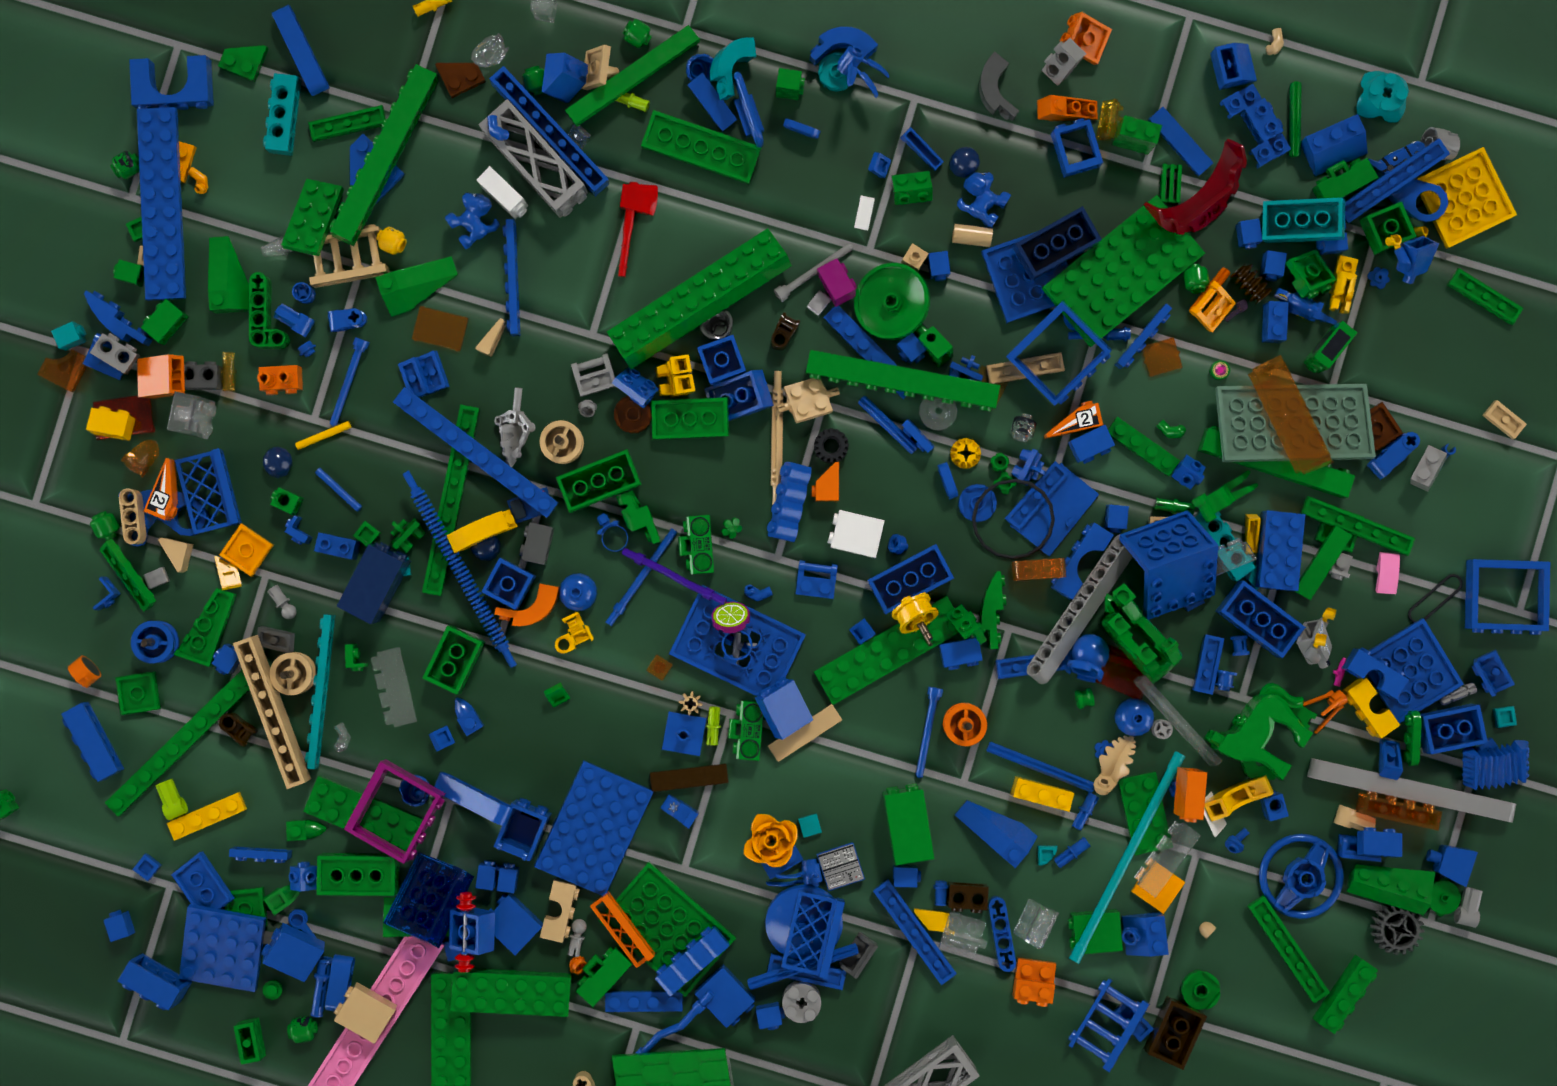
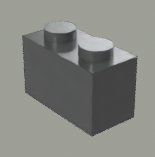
[519,522,555,565]

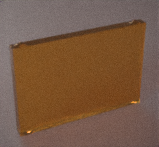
[412,306,469,351]

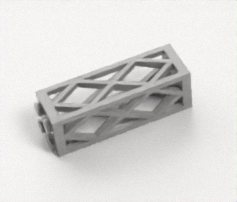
[478,99,588,218]
[884,1035,980,1086]

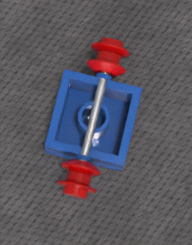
[449,892,495,973]

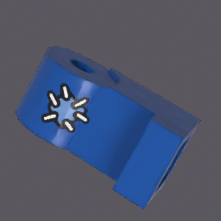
[660,794,699,829]

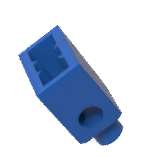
[1426,845,1478,887]

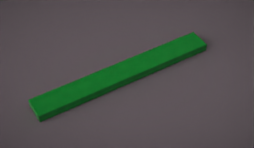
[565,25,700,127]

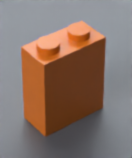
[137,354,185,399]
[1173,767,1207,823]

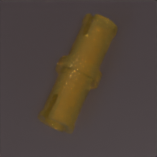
[221,352,237,391]

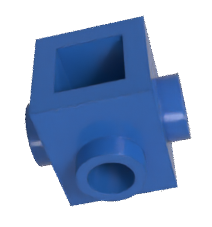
[1171,454,1206,490]
[289,862,317,892]

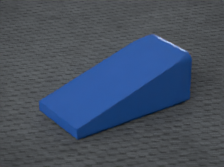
[1379,739,1403,780]

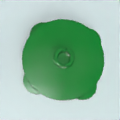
[1430,877,1462,916]

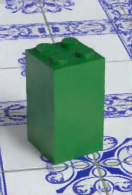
[882,783,934,865]

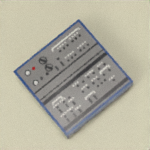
[816,842,865,891]

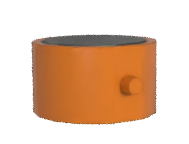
[68,655,101,688]

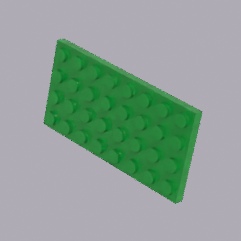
[1041,195,1205,347]

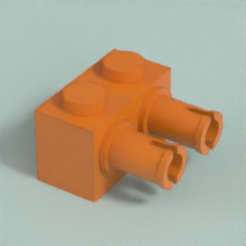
[257,365,303,395]

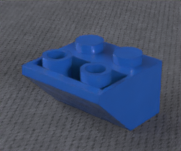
[1210,43,1257,90]

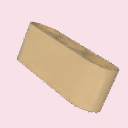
[119,488,147,545]

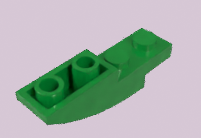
[979,571,1006,649]

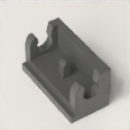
[838,931,878,979]

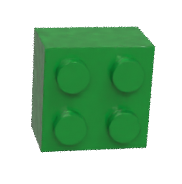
[1359,201,1417,255]

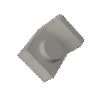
[1329,553,1353,581]

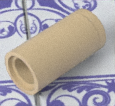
[952,224,993,247]

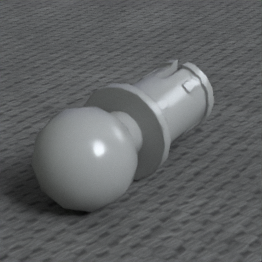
[267,585,297,619]
[567,919,587,957]

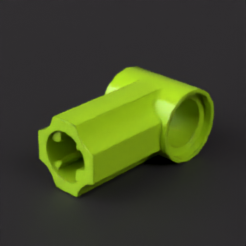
[155,778,188,820]

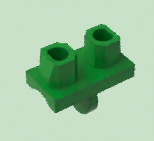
[390,517,425,553]

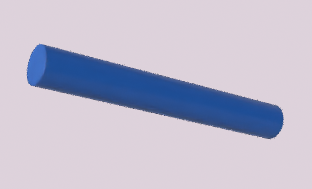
[315,468,362,512]

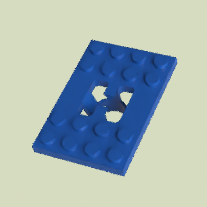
[669,585,806,696]

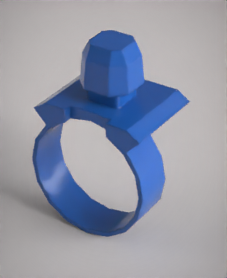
[597,513,629,552]

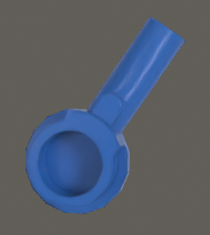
[288,909,316,938]

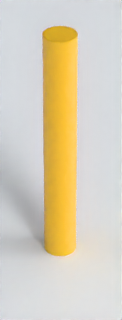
[295,421,351,450]

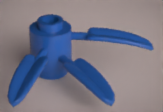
[837,46,889,98]
[766,858,823,887]

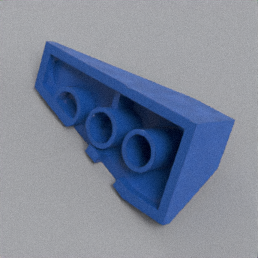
[954,800,1038,868]

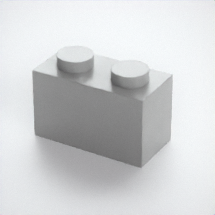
[1410,445,1447,492]

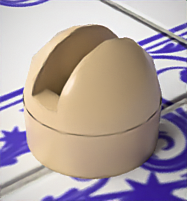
[1199,922,1216,939]

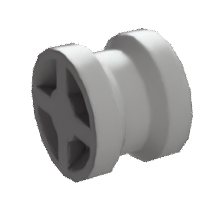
[1151,719,1173,739]

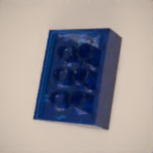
[383,852,474,948]

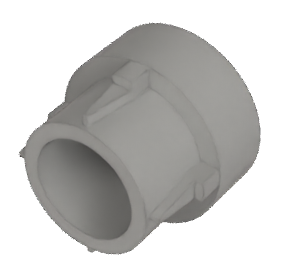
[1420,127,1460,161]

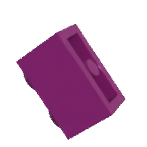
[817,258,857,307]

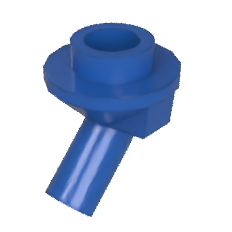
[1225,827,1250,853]

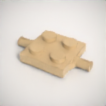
[776,379,840,424]

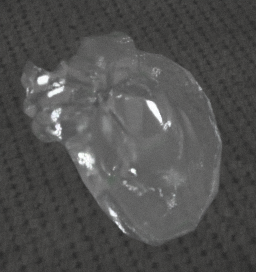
[471,33,509,67]

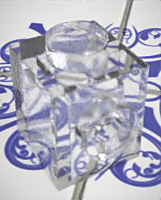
[530,0,557,23]

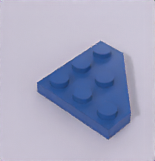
[350,134,405,205]

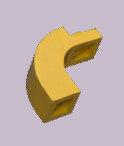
[447,509,518,553]
[1205,775,1274,821]

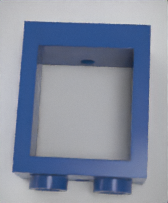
[1051,118,1103,178]

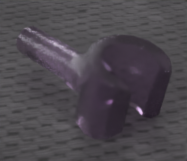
[1224,299,1248,322]

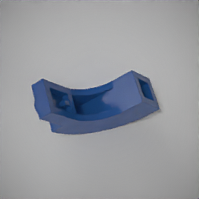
[810,27,878,66]

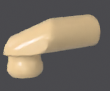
[1266,28,1284,55]

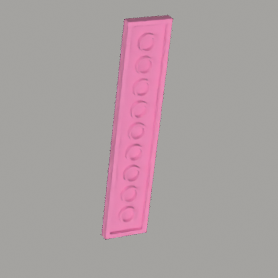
[308,937,445,1086]

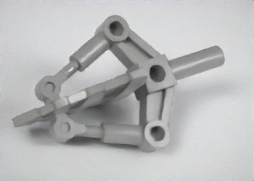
[494,387,535,467]

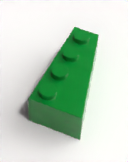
[1346,864,1435,916]

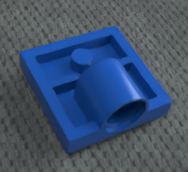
[612,367,659,409]

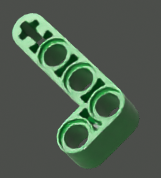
[249,272,290,349]

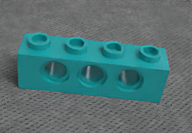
[263,73,302,156]
[1193,511,1256,581]

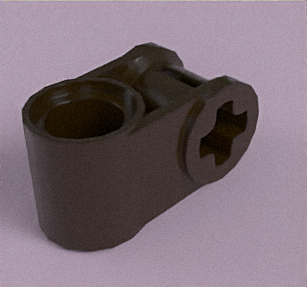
[771,312,801,351]
[218,713,258,747]

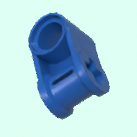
[327,308,367,332]

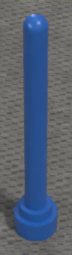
[330,337,370,427]
[916,686,943,778]

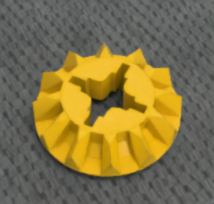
[950,438,981,469]

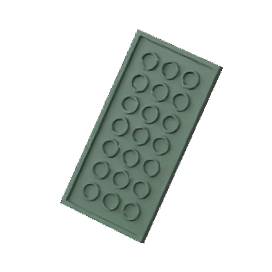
[1215,384,1376,462]

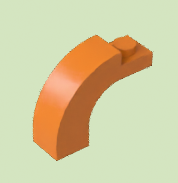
[494,584,560,626]

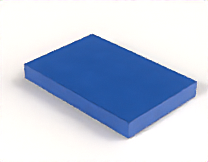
[171,851,235,909]

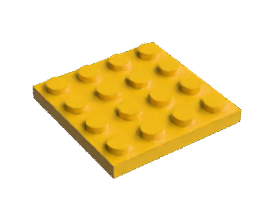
[1417,147,1517,249]

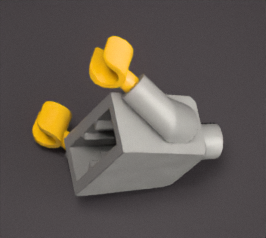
[1296,607,1337,668]

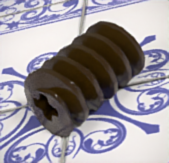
[1230,263,1272,305]

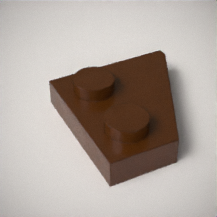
[435,63,486,98]

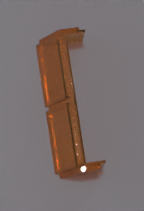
[1248,355,1334,474]

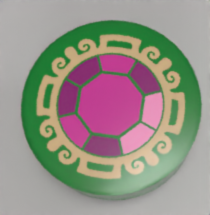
[1210,360,1230,380]

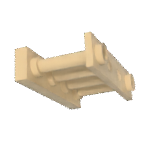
[309,224,390,288]

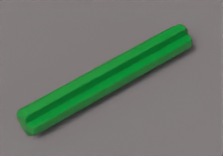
[1289,81,1302,157]

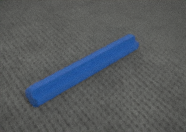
[858,396,918,454]

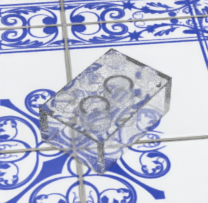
[167,392,216,439]

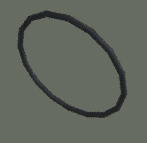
[972,479,1055,559]

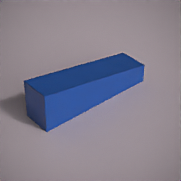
[900,127,944,171]

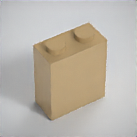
[334,982,397,1044]

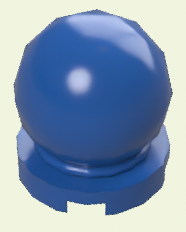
[1065,634,1110,683]

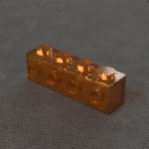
[1356,791,1442,831]

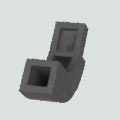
[979,51,1019,121]

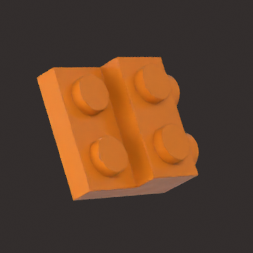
[1060,12,1112,65]
[1012,957,1056,1007]

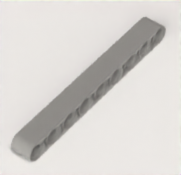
[1027,534,1133,684]

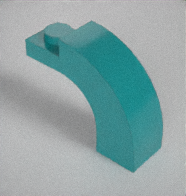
[710,37,757,100]

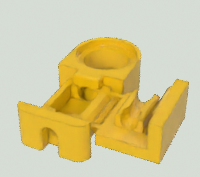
[555,612,594,653]

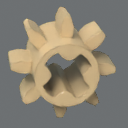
[679,691,703,715]

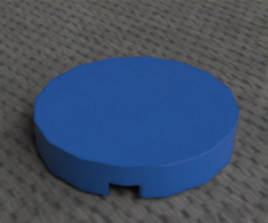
[958,484,997,522]

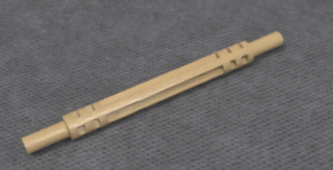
[771,371,783,505]

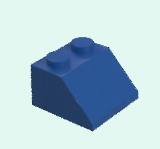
[542,53,588,103]
[1122,912,1169,957]

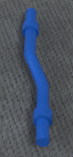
[636,990,715,1053]

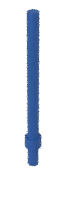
[606,528,678,626]

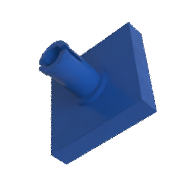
[662,711,707,756]

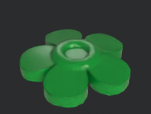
[721,517,742,539]

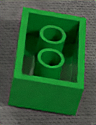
[422,625,485,695]

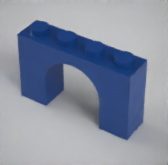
[129,55,214,110]

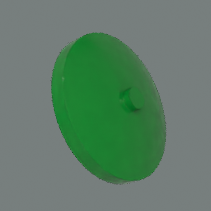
[854,263,930,340]

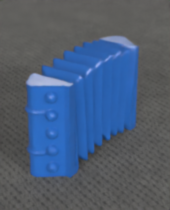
[1462,740,1529,790]

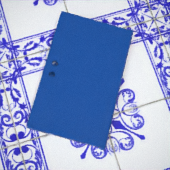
[1010,463,1099,557]

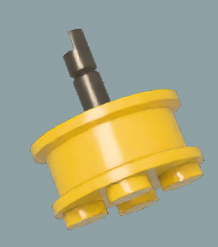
[892,592,939,646]

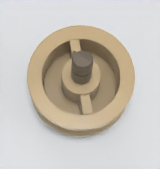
[540,420,584,464]
[270,652,317,695]

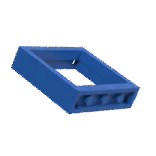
[1006,301,1112,406]
[1465,559,1550,635]

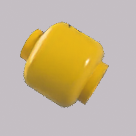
[376,227,407,255]

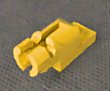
[1329,255,1358,314]

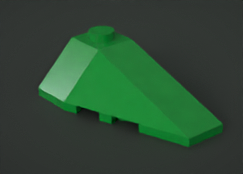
[208,236,249,314]
[375,256,458,317]

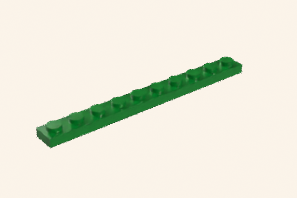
[422,404,480,596]
[105,670,250,817]

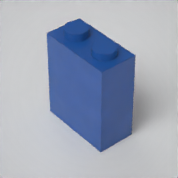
[755,678,813,740]
[489,893,543,955]
[261,923,325,982]
[695,964,755,1028]

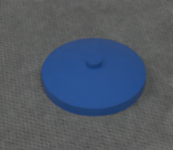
[765,885,843,960]

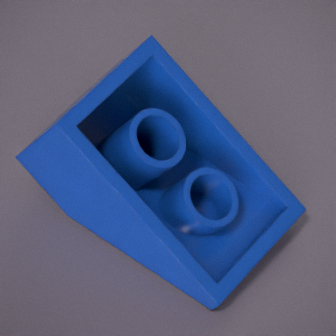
[704,370,774,421]

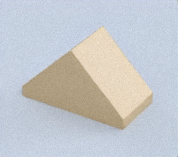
[158,538,194,573]

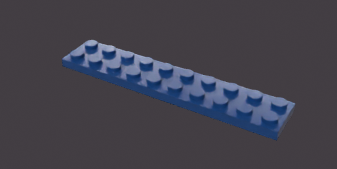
[137,107,186,301]

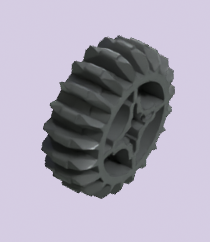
[1370,905,1425,955]

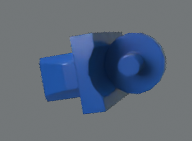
[949,355,983,381]
[1011,449,1046,486]

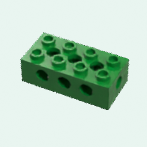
[317,853,400,896]

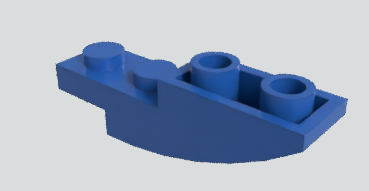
[84,290,153,346]

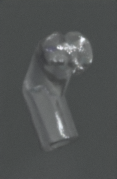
[334,722,351,752]

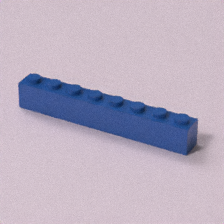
[489,66,609,197]

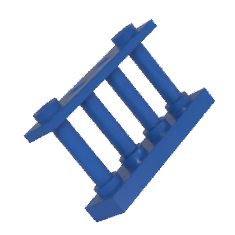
[1068,978,1150,1072]

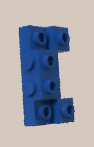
[1219,84,1291,169]

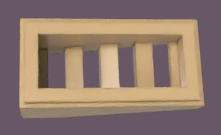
[475,318,507,357]

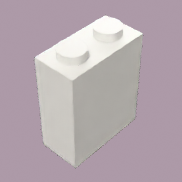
[477,166,528,219]
[828,510,885,558]

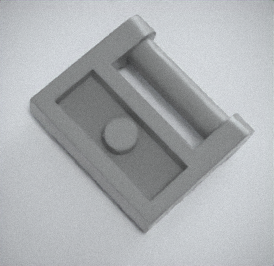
[571,353,616,397]

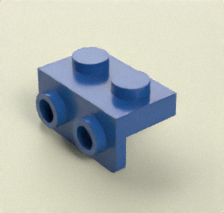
[1472,649,1515,697]

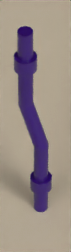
[622,548,727,605]

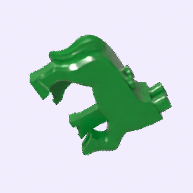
[1102,583,1182,685]
[1204,683,1317,780]

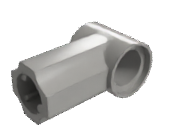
[1454,887,1483,928]

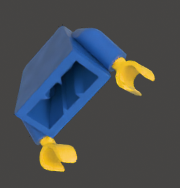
[1385,226,1439,284]

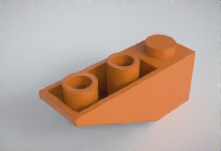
[1037,95,1098,121]

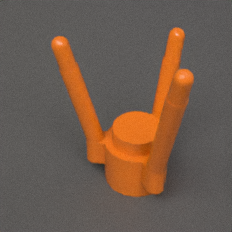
[1303,690,1348,734]

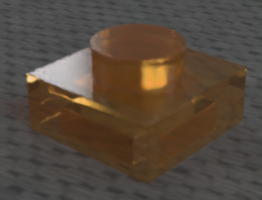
[646,654,673,681]

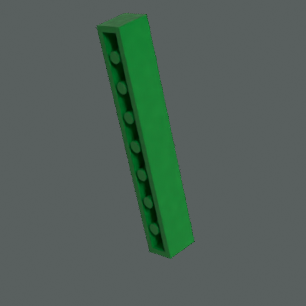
[1198,426,1355,499]

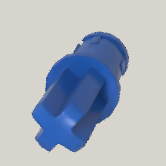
[1072,792,1099,830]
[1054,837,1091,868]

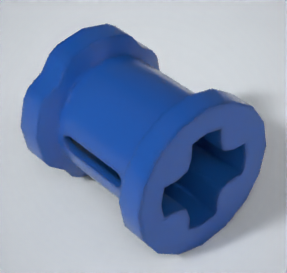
[1230,635,1250,656]

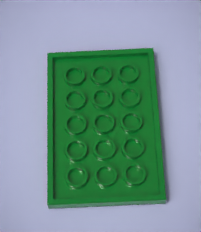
[598,861,736,997]

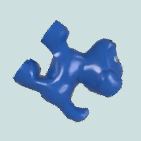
[957,172,1011,228]
[445,192,500,249]

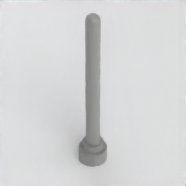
[774,243,853,302]

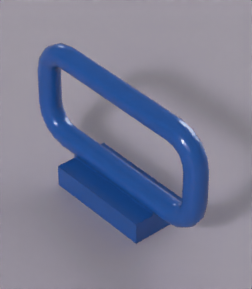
[734,72,764,148]

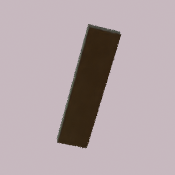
[650,763,729,792]

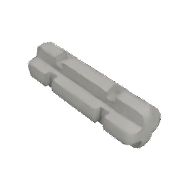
[1439,683,1477,705]

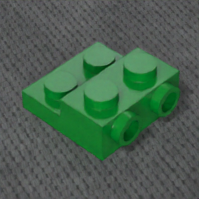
[1285,249,1337,300]

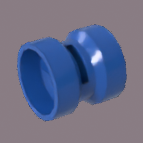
[292,282,316,304]

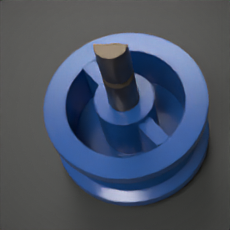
[131,621,179,664]

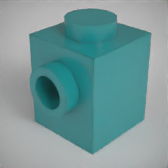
[51,322,87,351]

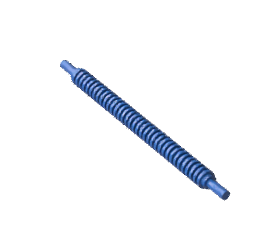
[403,471,517,668]

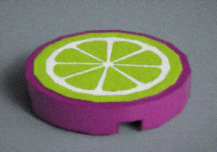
[712,602,750,633]

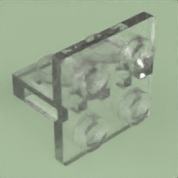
[1013,899,1059,949]
[939,911,987,959]

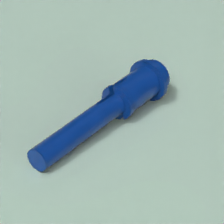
[1068,326,1131,342]

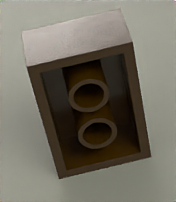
[1143,996,1207,1070]

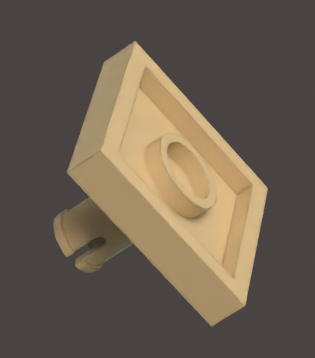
[581,45,619,90]

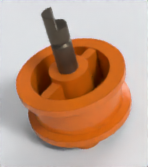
[943,703,987,746]

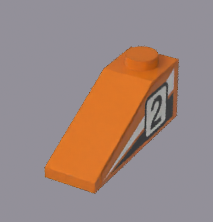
[1044,401,1103,439]
[144,458,178,521]

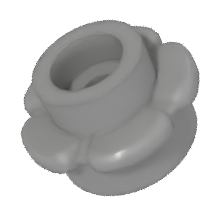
[578,400,597,417]

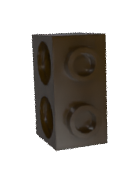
[947,882,989,913]

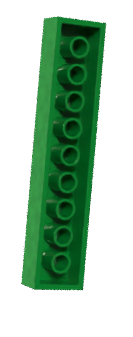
[607,228,792,369]

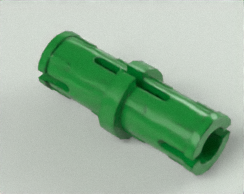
[1154,498,1195,515]

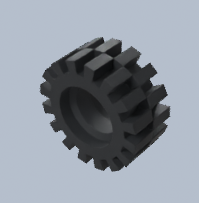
[814,428,849,463]

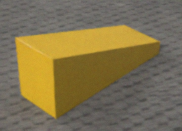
[1245,514,1261,553]

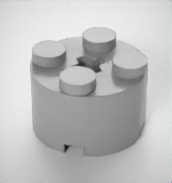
[782,980,821,1023]

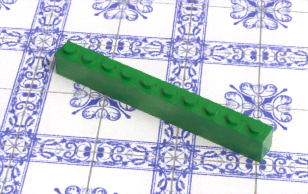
[329,64,439,247]
[806,350,1000,412]

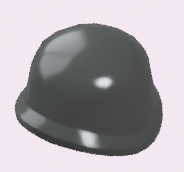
[700,310,733,341]

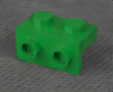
[892,171,933,205]
[946,604,987,645]

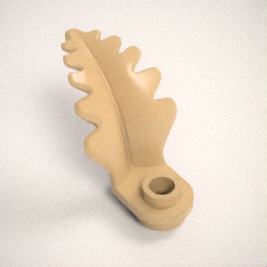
[1093,736,1136,795]

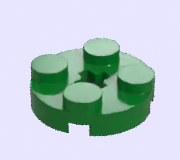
[1180,969,1221,1010]

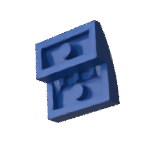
[398,351,450,398]

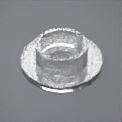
[919,398,957,431]

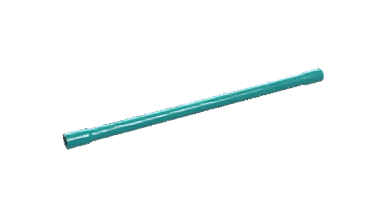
[1069,751,1186,964]

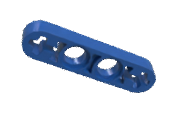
[988,896,1016,972]

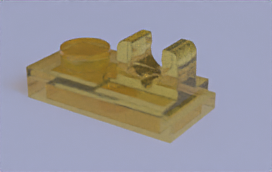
[1096,99,1124,141]

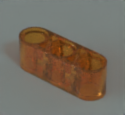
[1012,558,1066,581]

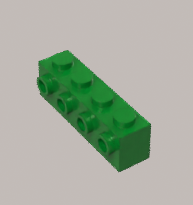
[1312,955,1378,1034]

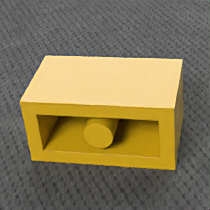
[86,406,136,441]

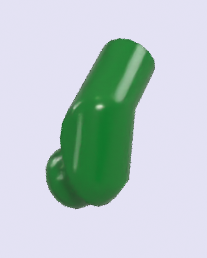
[1156,419,1186,438]

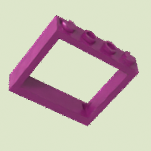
[344,759,446,864]

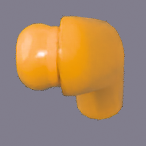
[188,167,208,194]

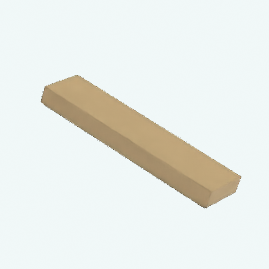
[986,352,1065,384]
[768,704,842,762]

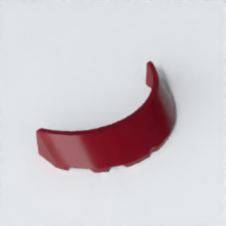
[1143,139,1247,235]

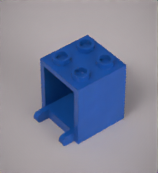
[494,798,552,861]

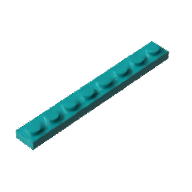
[305,614,336,769]

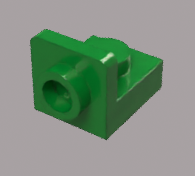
[345,644,368,671]

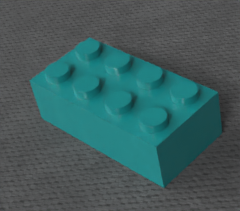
[1262,197,1345,243]

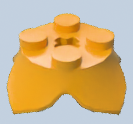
[744,814,798,867]

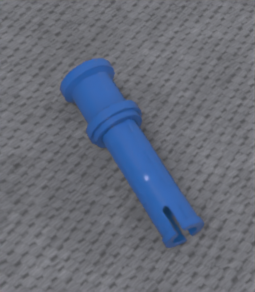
[310,956,333,1017]

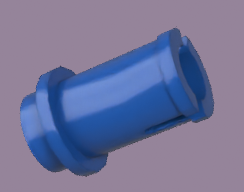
[933,880,949,906]

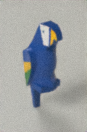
[1274,288,1337,325]

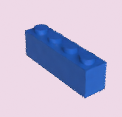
[61,702,124,782]

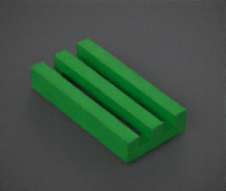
[1160,164,1182,204]

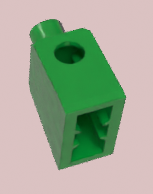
[915,323,953,368]

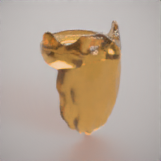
[121,439,159,478]

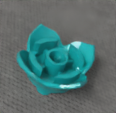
[1357,71,1409,123]

